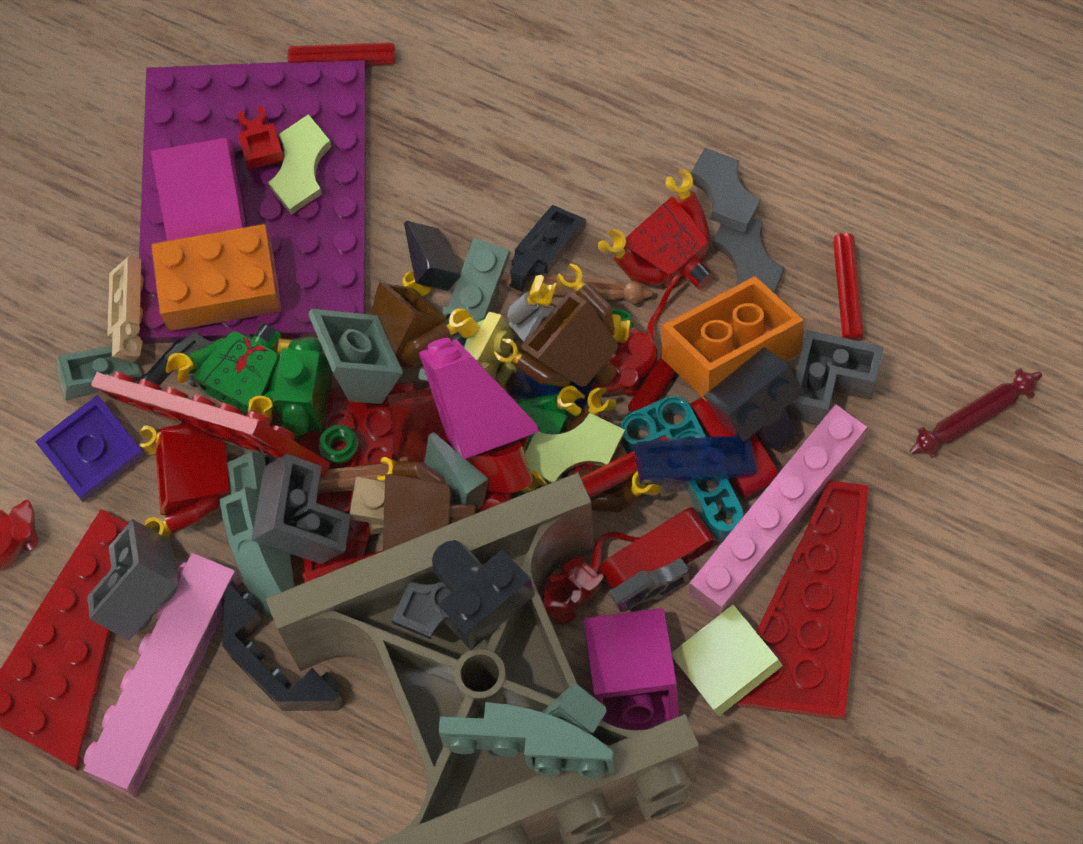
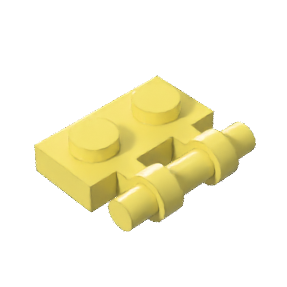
[468,312,524,392]

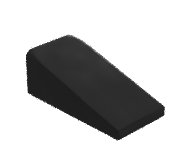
[404,221,461,291]

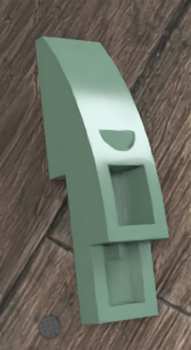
[417,238,511,383]
[220,452,295,616]
[439,702,616,778]

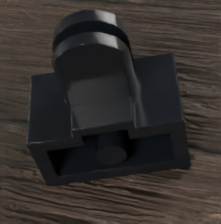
[704,347,805,449]
[432,540,535,650]

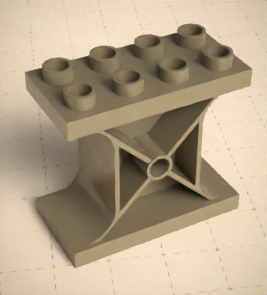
[266,473,699,844]

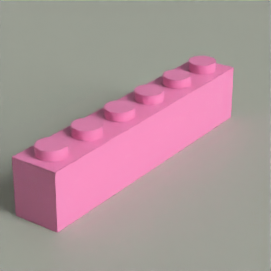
[689,404,867,617]
[84,553,241,797]

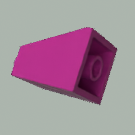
[151,138,246,241]
[419,338,539,460]
[583,608,679,730]

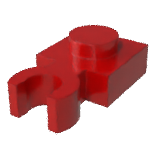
[238,106,284,170]

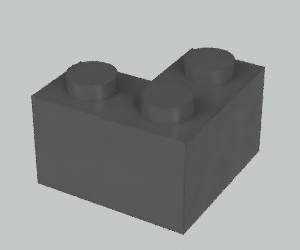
[788,330,884,425]
[251,454,351,564]
[87,519,178,640]

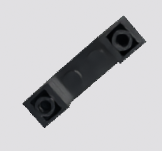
[222,586,344,711]

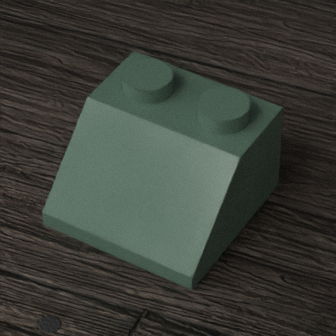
[308,309,403,404]

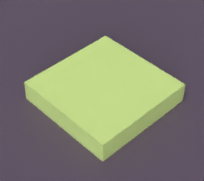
[671,604,783,716]

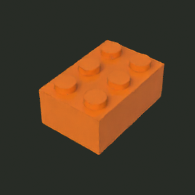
[151,224,282,331]
[661,276,804,402]

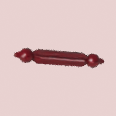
[910,368,1042,458]

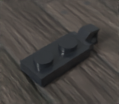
[509,205,586,292]

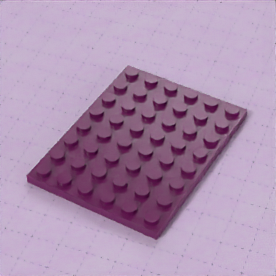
[137,60,366,344]

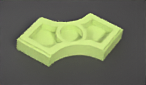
[268,114,331,215]
[525,413,625,483]

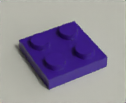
[35,395,145,502]

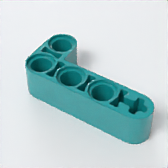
[621,396,743,543]

